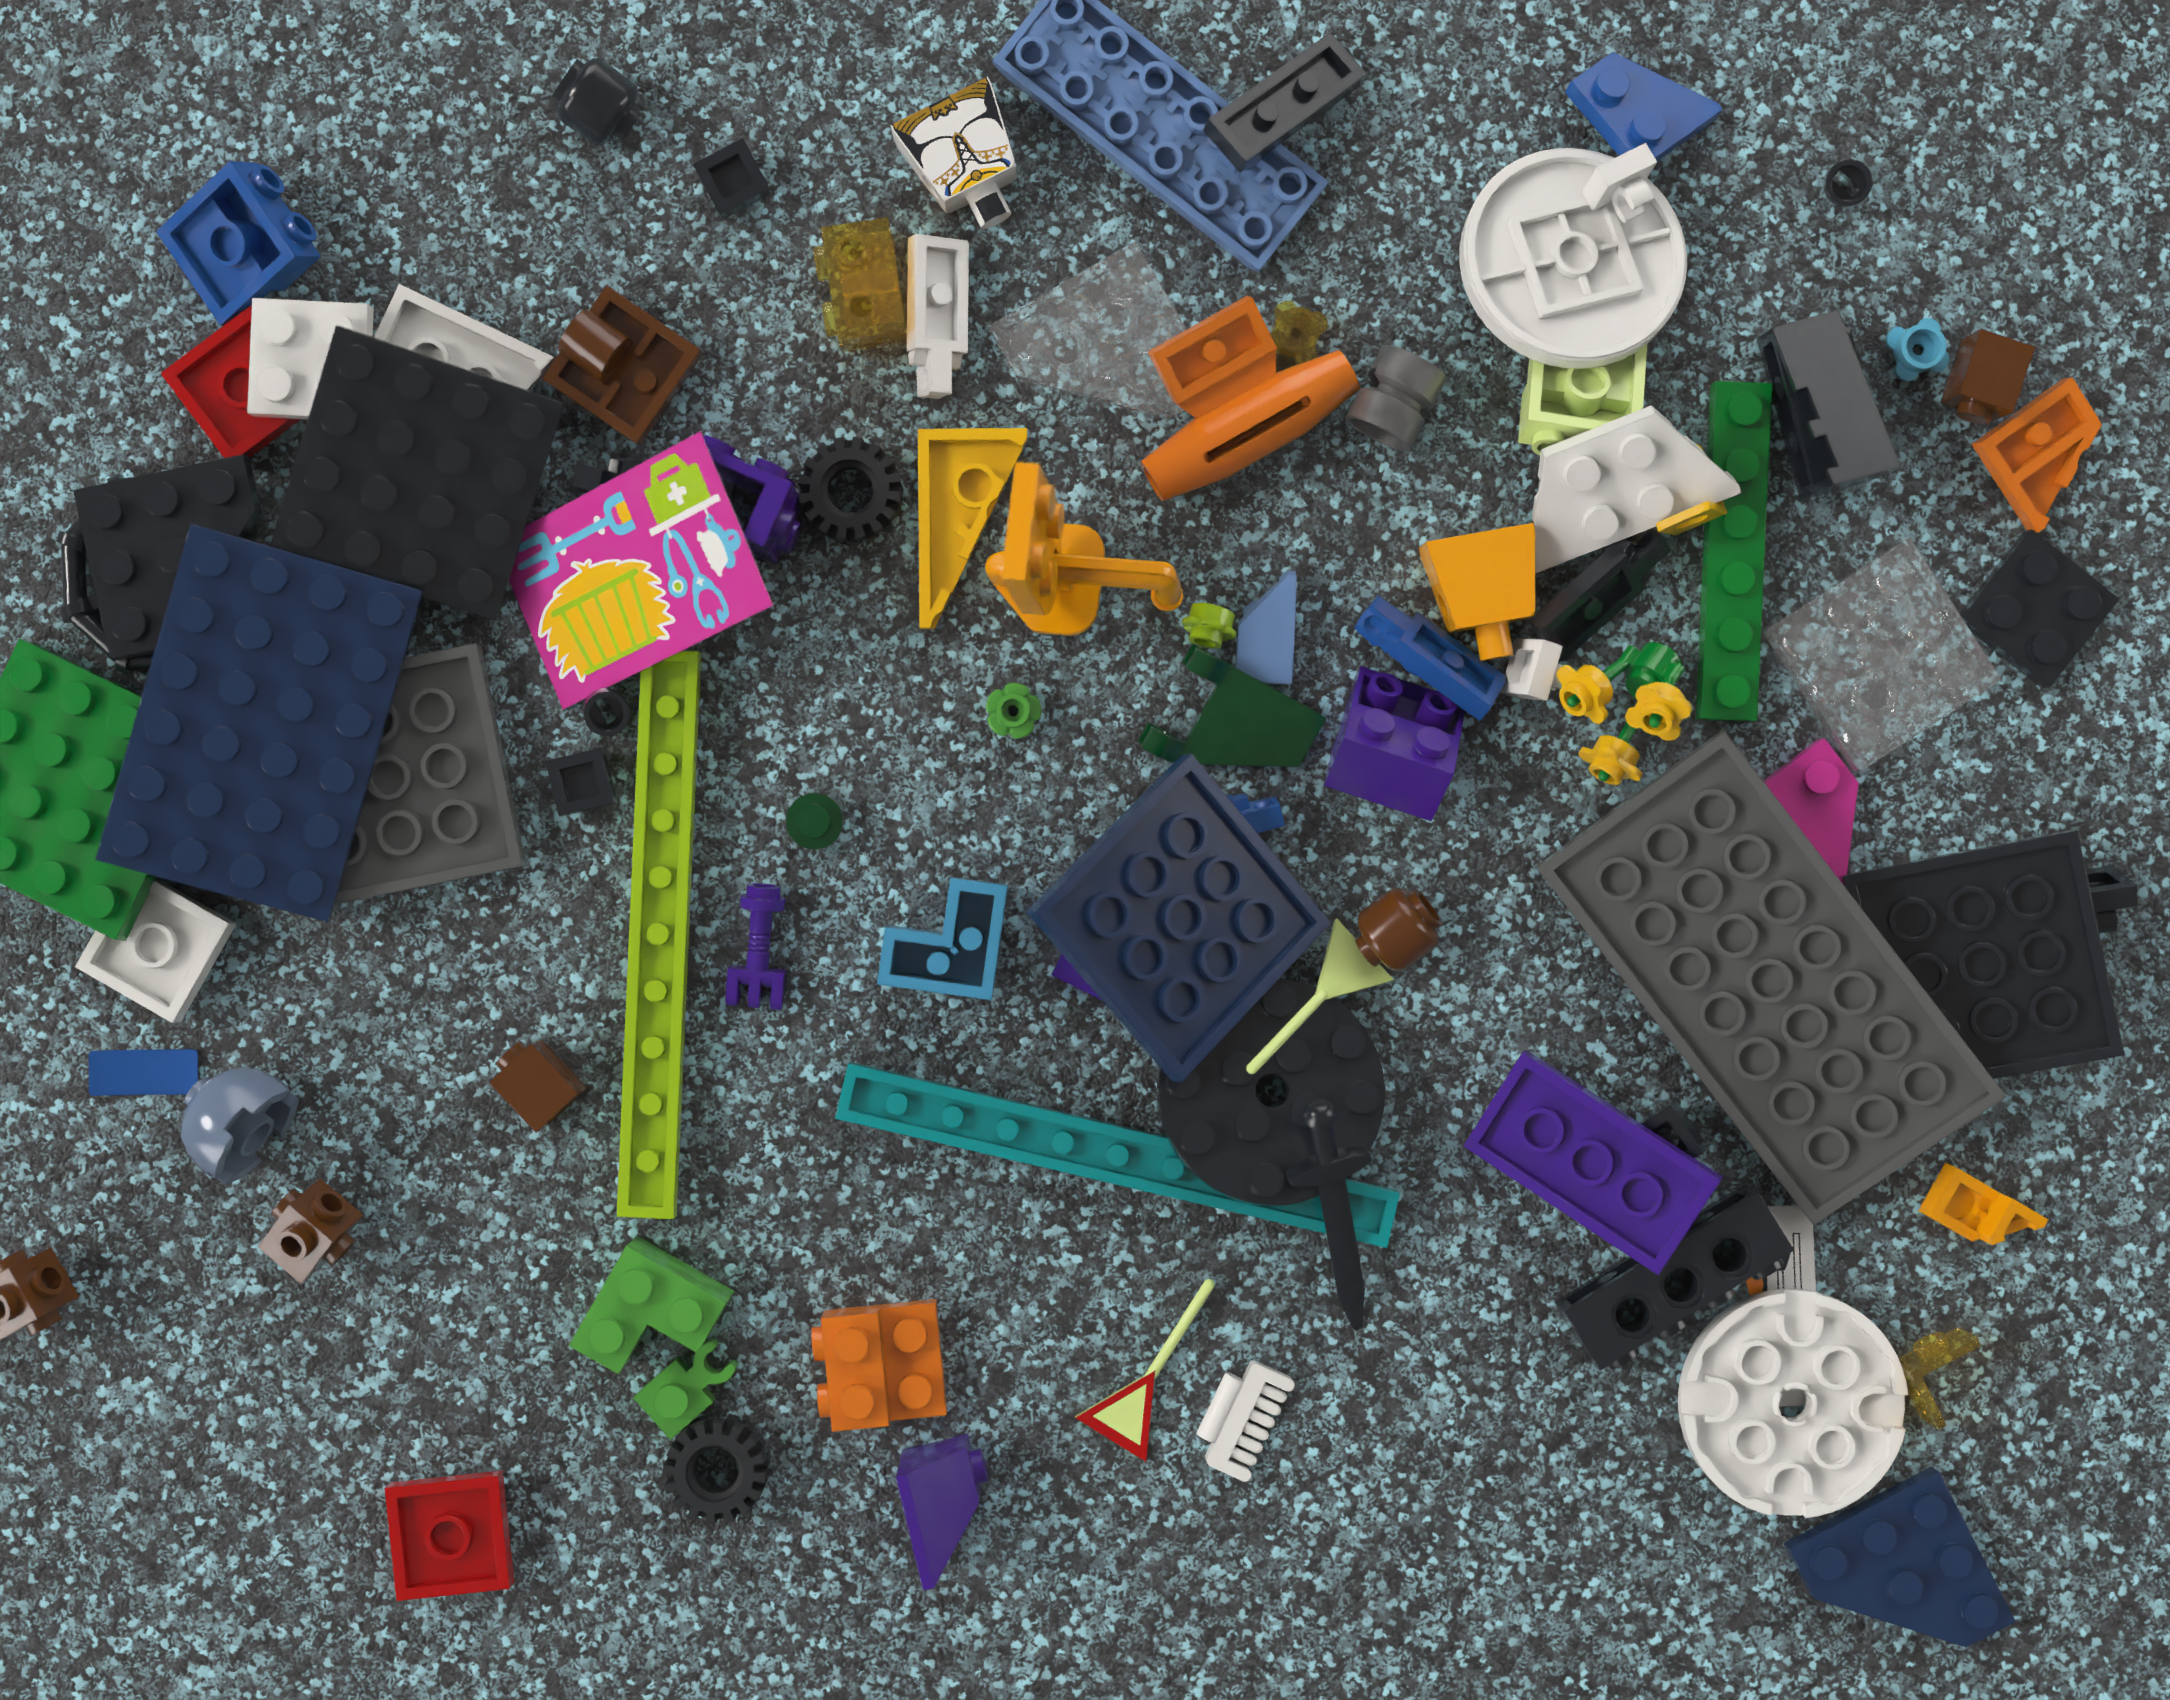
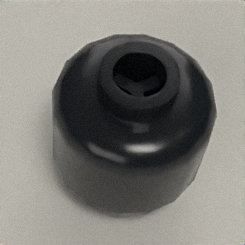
[552,58,641,145]

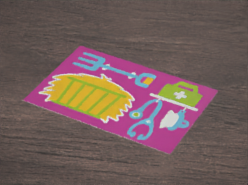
[509,431,773,709]

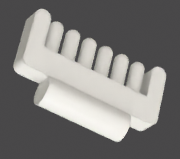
[1196,1360,1295,1482]

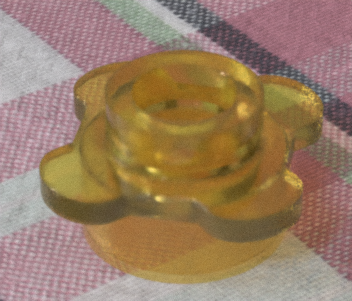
[1270,301,1328,364]

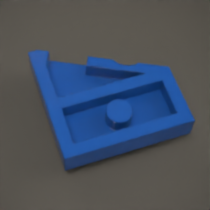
[1565,52,1723,162]

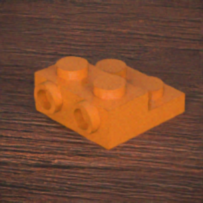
[811,1299,947,1432]

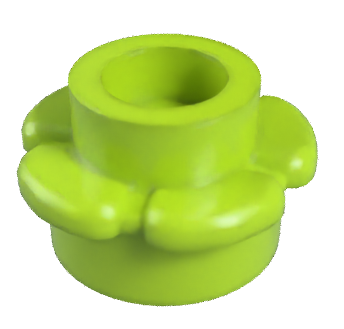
[1182,603,1236,649]

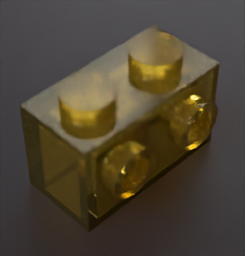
[813,217,907,352]

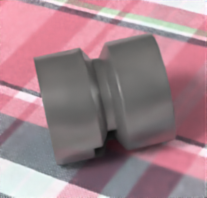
[1345,345,1447,452]

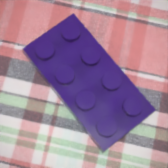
[1463,1050,1723,1275]

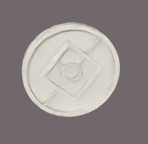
[1459,148,1687,369]

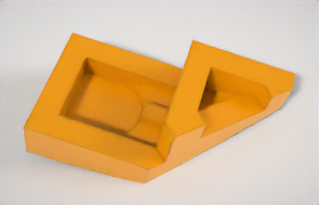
[1918,1163,2049,1245]

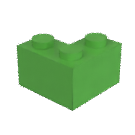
[569,1235,735,1374]

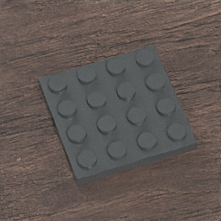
[335,643,526,905]

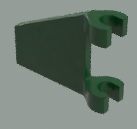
[1137,643,1326,767]

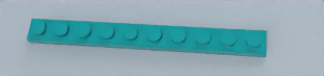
[835,1062,1400,1248]

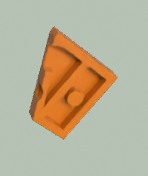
[1971,377,2102,533]

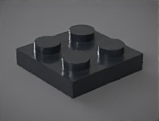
[1954,529,2119,689]

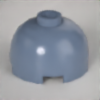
[180,1067,299,1184]

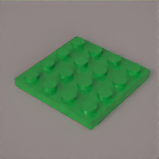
[0,638,157,941]

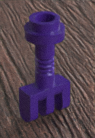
[725,883,787,1010]

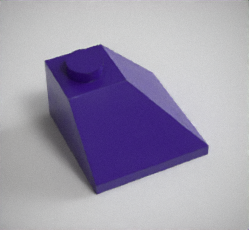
[896,1434,989,1591]

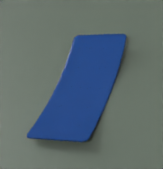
[88,1049,198,1096]

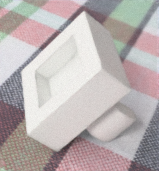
[1582,143,1657,223]
[1500,638,1576,701]

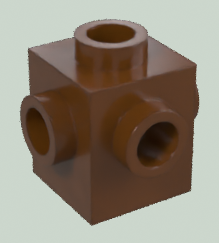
[258,1178,363,1284]
[0,1247,79,1340]

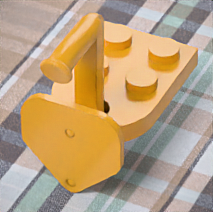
[985,462,1183,636]

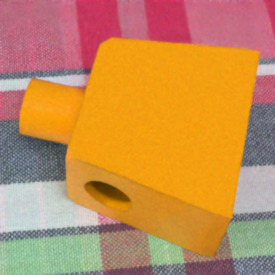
[1419,523,1535,661]

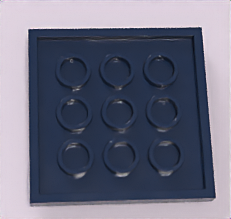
[1026,754,1331,1082]

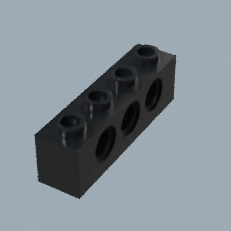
[1554,1185,1794,1371]

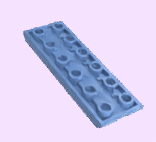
[992,0,1329,273]

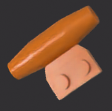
[1140,296,1360,501]

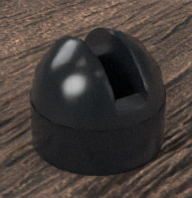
[1823,159,1872,207]
[583,688,630,736]

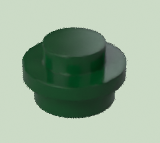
[786,793,843,850]

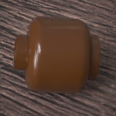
[1355,888,1443,971]

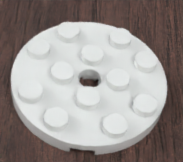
[1678,1289,1908,1518]

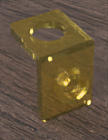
[1899,1328,1981,1430]

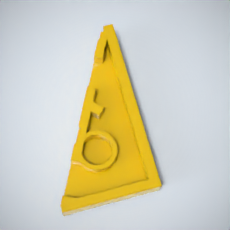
[918,428,1027,630]

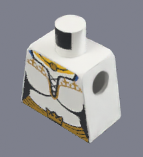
[890,77,1017,229]

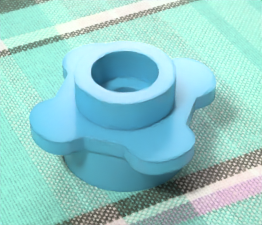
[1885,318,1950,382]

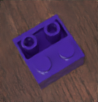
[1324,666,1465,821]

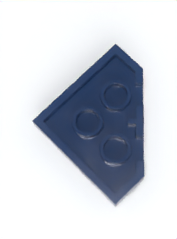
[1783,1466,2016,1647]

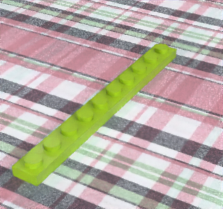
[616,651,701,1219]

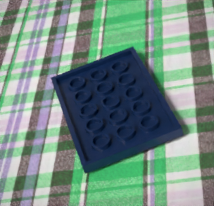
[95,524,423,922]

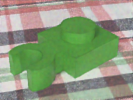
[633,1337,738,1440]

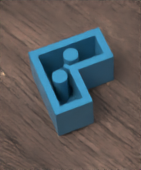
[877,877,1009,1000]

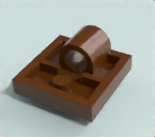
[542,285,703,447]

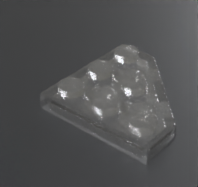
[988,241,1187,420]

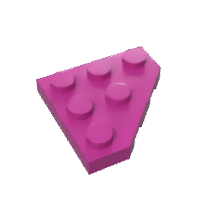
[1764,738,1859,885]

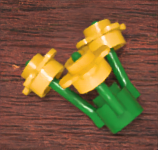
[1557,642,1692,785]

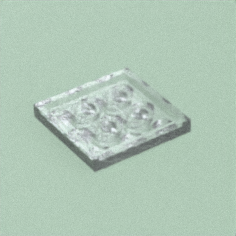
[1762,537,2002,773]

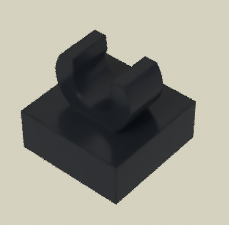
[2086,865,2137,934]

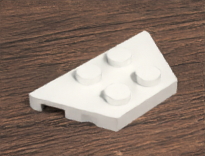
[1532,406,1741,574]

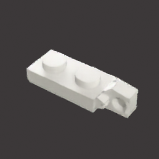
[907,234,969,399]

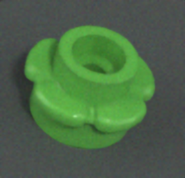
[986,683,1041,739]

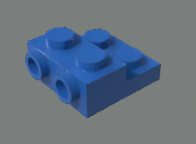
[156,161,322,325]

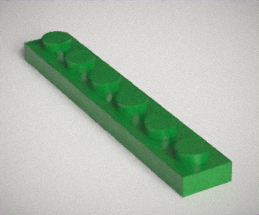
[1696,381,1772,722]

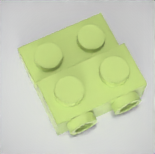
[1518,344,1647,456]

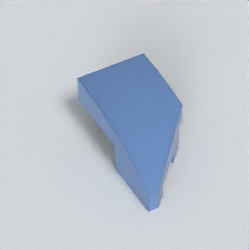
[1235,571,1297,684]

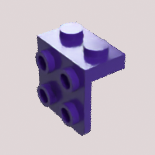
[686,435,802,564]

